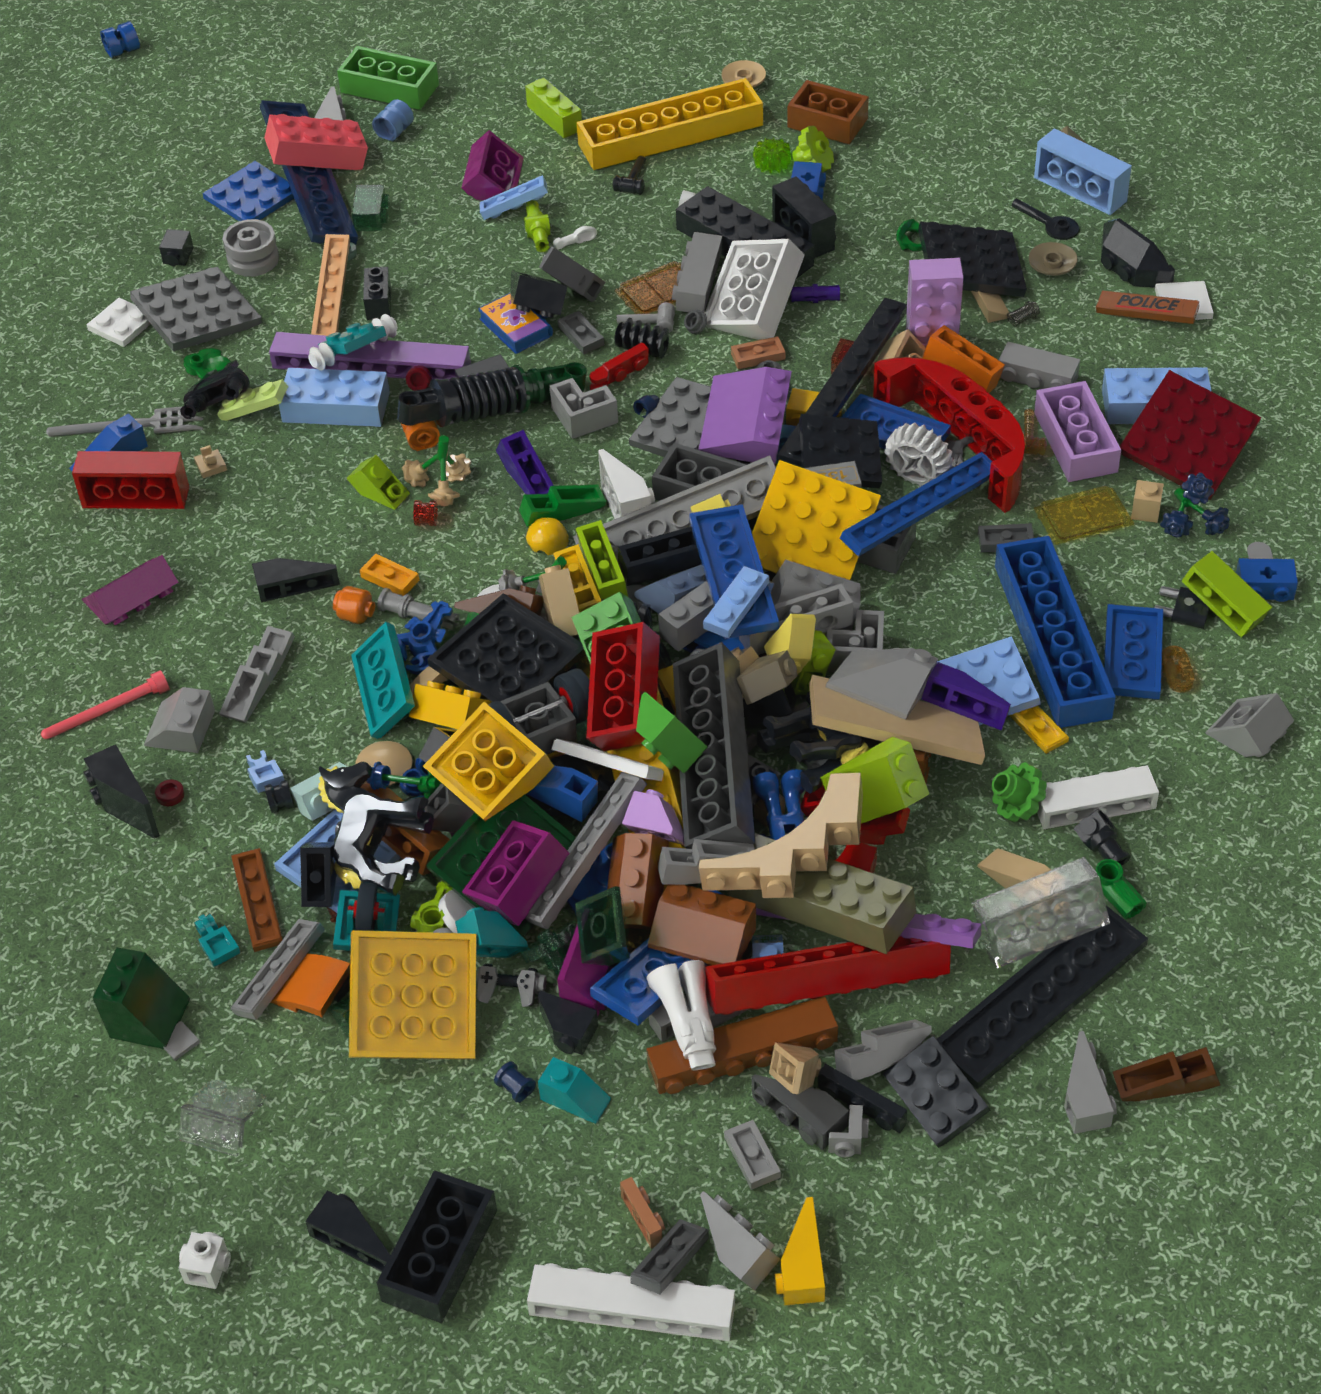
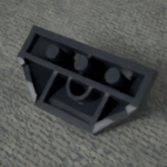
[1101,218,1175,288]

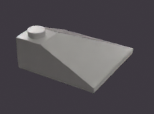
[826,648,938,720]

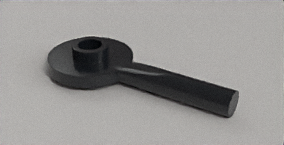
[1012,198,1079,240]

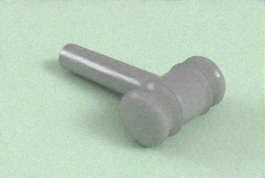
[617,302,675,333]

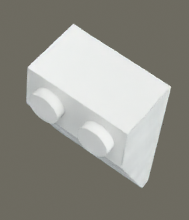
[598,449,655,519]

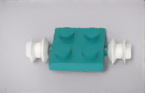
[308,314,398,371]

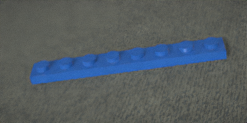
[840,452,993,556]

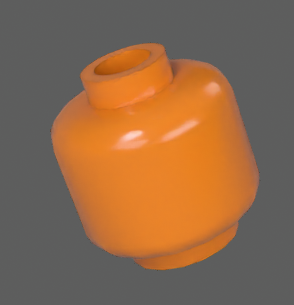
[333,586,375,624]

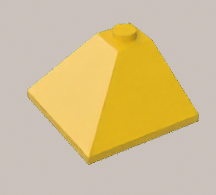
[423,702,554,821]

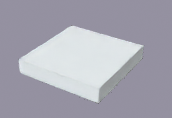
[1155,281,1213,322]

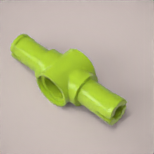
[524,200,551,252]

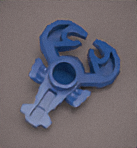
[397,601,453,675]

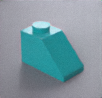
[455,907,528,958]
[538,1057,611,1124]

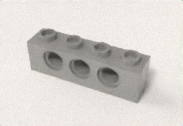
[739,583,853,655]

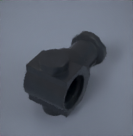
[1073,809,1131,866]

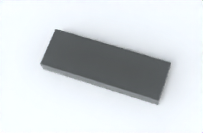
[630,1219,709,1295]

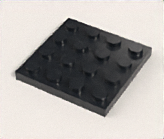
[918,221,1027,297]
[427,593,586,703]

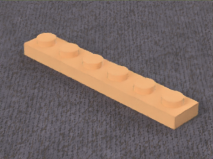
[311,234,350,336]

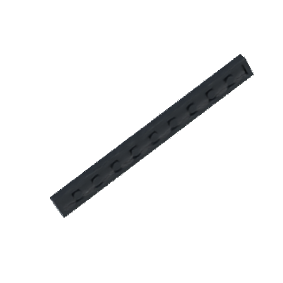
[777,298,907,468]

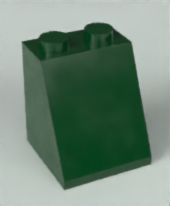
[93,947,190,1049]

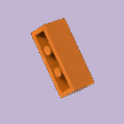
[922,325,1005,393]

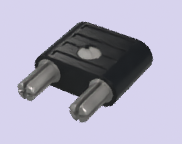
[1154,586,1210,629]

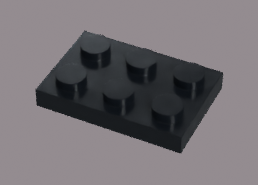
[883,1036,991,1148]

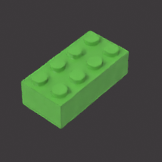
[337,46,439,110]

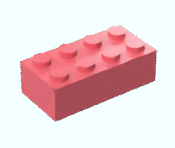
[264,114,368,170]

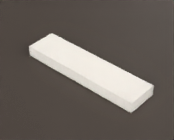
[551,739,664,781]

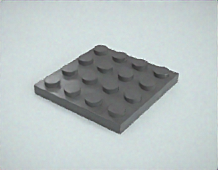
[130,266,262,351]
[629,377,731,459]

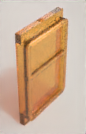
[614,261,683,314]

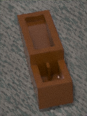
[1113,1047,1221,1102]

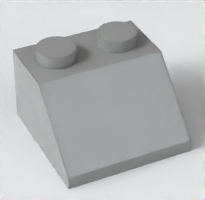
[144,687,215,753]
[1205,693,1294,757]

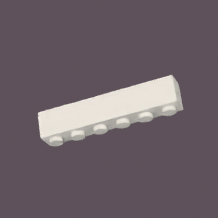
[527,1263,735,1341]

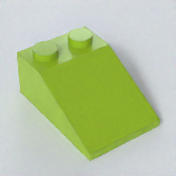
[820,736,929,823]

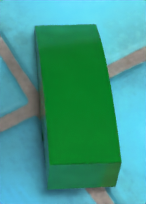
[519,485,607,528]

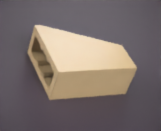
[539,565,579,638]

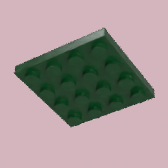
[426,795,576,938]

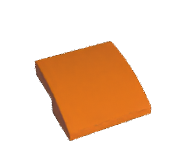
[270,954,350,1017]

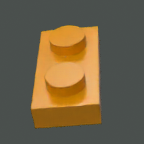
[360,553,420,596]

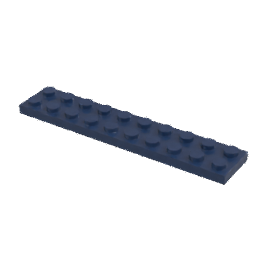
[260,100,358,245]

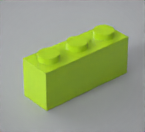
[525,78,582,138]
[576,520,628,601]
[1182,551,1272,638]

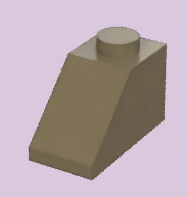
[736,650,798,704]

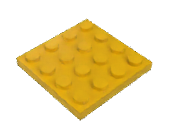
[752,460,881,580]
[349,930,476,1059]

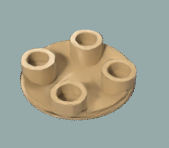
[355,741,412,786]

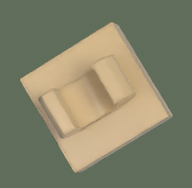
[194,445,227,478]

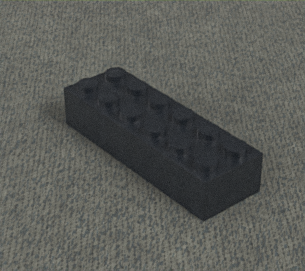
[676,186,814,280]

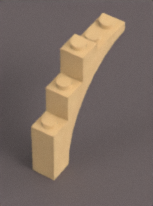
[699,773,863,898]

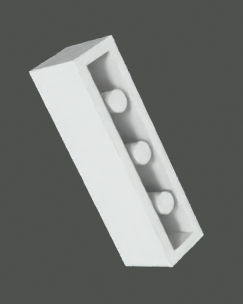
[1037,765,1159,829]

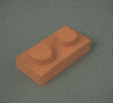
[731,336,785,370]
[620,1177,665,1249]

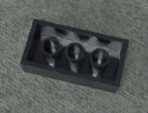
[376,1170,497,1323]

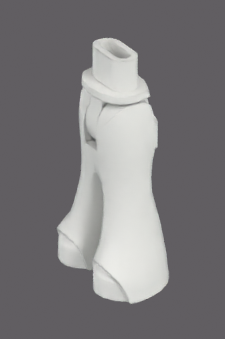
[647,960,716,1071]

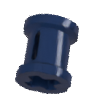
[494,1061,536,1103]

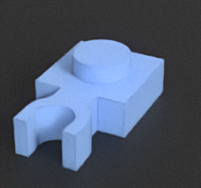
[246,750,284,793]

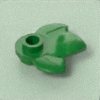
[183,348,231,379]

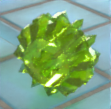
[753,137,792,174]

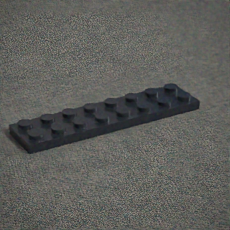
[936,902,1148,1089]

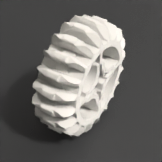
[884,422,954,487]

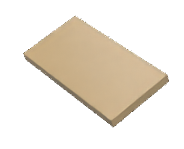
[809,675,985,765]

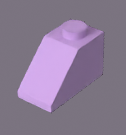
[622,789,684,845]

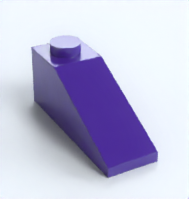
[496,430,554,495]
[921,662,1011,730]

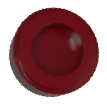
[406,365,432,391]
[155,779,185,806]

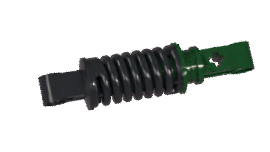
[397,362,587,427]

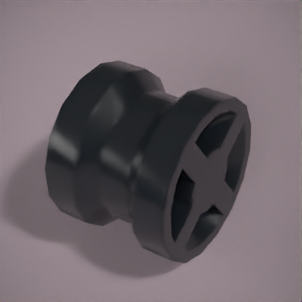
[264,780,295,813]

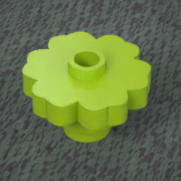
[792,126,834,172]

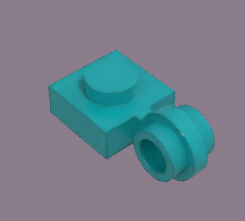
[194,914,241,967]

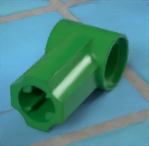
[1092,859,1147,919]

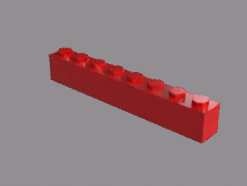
[705,936,951,1015]

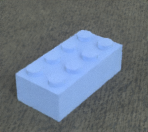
[1034,128,1132,215]
[1102,367,1211,424]
[279,368,390,427]

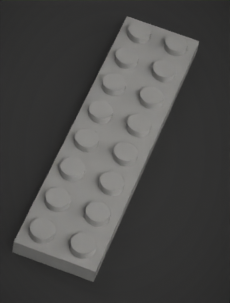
[573,455,776,562]

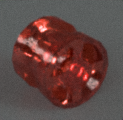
[413,500,438,526]

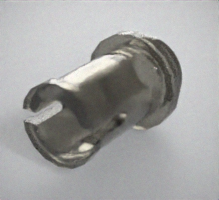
[1007,301,1040,327]

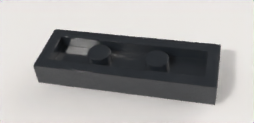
[818,1063,907,1133]

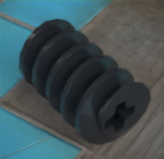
[614,318,669,359]

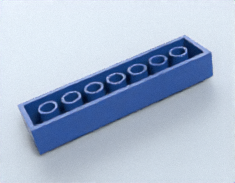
[995,536,1116,728]

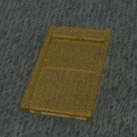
[1034,486,1134,545]

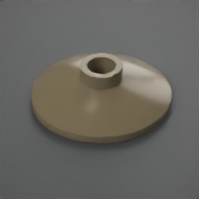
[1029,242,1077,276]

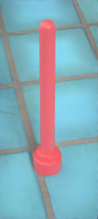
[41,670,170,739]

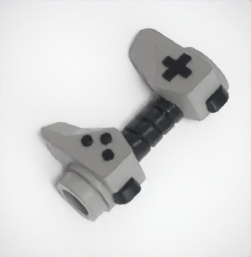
[476,963,547,1007]

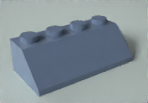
[634,565,707,614]

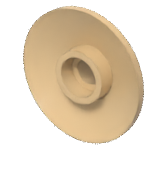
[721,60,766,88]

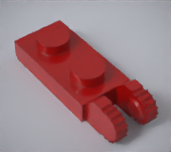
[589,343,649,390]

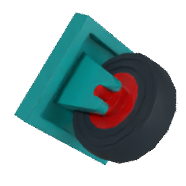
[333,883,400,951]

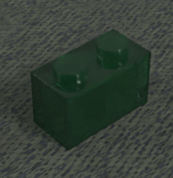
[352,185,390,231]

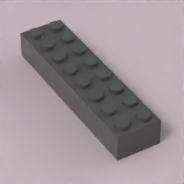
[673,642,755,849]

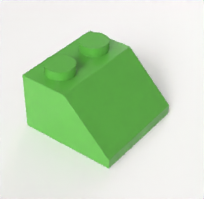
[636,692,707,773]

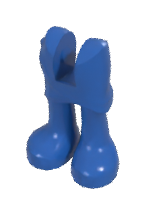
[752,769,805,840]

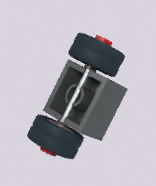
[488,668,590,755]

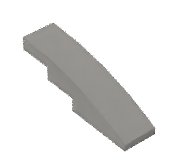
[219,626,295,723]

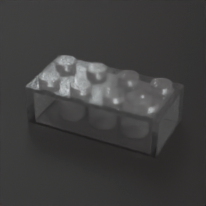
[972,857,1110,969]

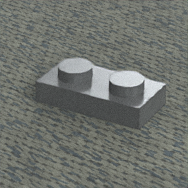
[558,311,604,355]
[978,523,1034,553]

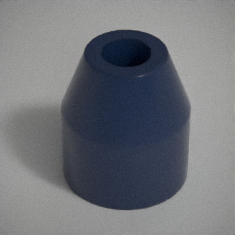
[633,395,660,418]

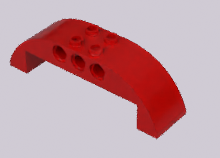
[873,357,1025,513]

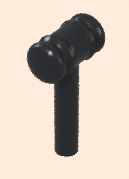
[612,156,646,195]

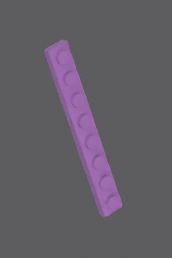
[756,908,981,948]

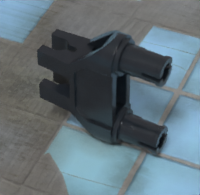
[180,360,250,419]

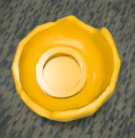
[526,518,569,555]

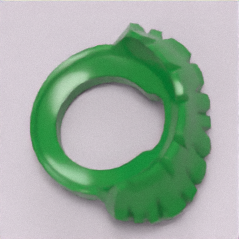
[896,219,922,251]

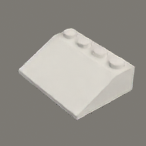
[705,239,804,340]

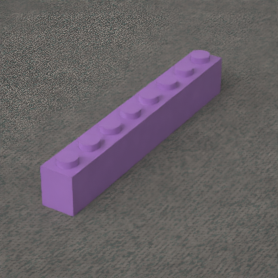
[269,332,471,380]

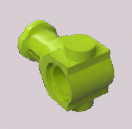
[410,881,452,933]

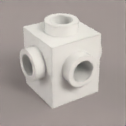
[179,1232,231,1289]

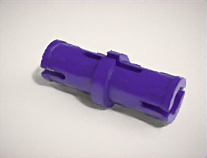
[790,284,840,303]

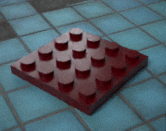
[1120,370,1262,500]

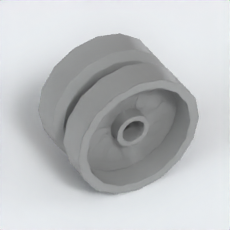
[222,219,279,277]

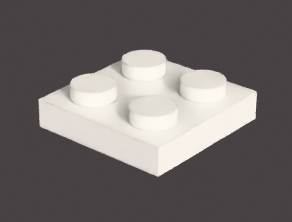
[87,298,150,347]

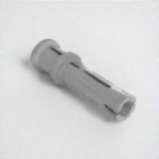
[377,588,460,631]

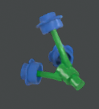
[367,758,441,812]

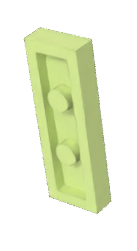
[217,379,288,421]

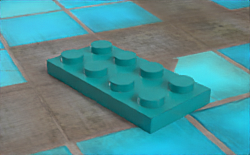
[351,622,415,739]

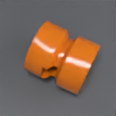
[401,421,440,451]

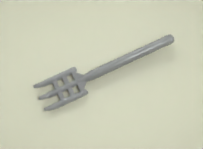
[46,406,203,437]

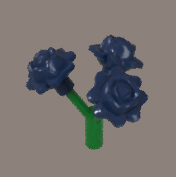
[1160,473,1230,537]

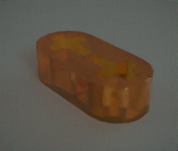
[1162,646,1195,693]

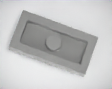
[724,1120,781,1190]

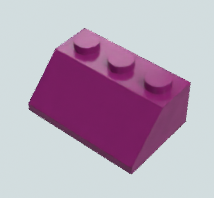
[461,130,524,200]
[82,555,179,625]
[462,820,570,926]
[557,905,626,1017]

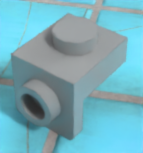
[828,1105,869,1158]

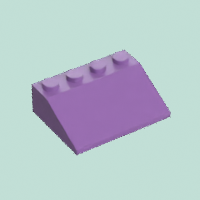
[699,367,792,465]

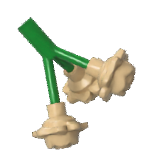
[402,435,471,506]

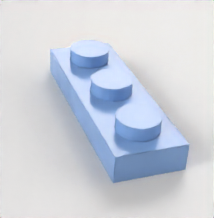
[480,175,548,220]
[703,566,769,638]

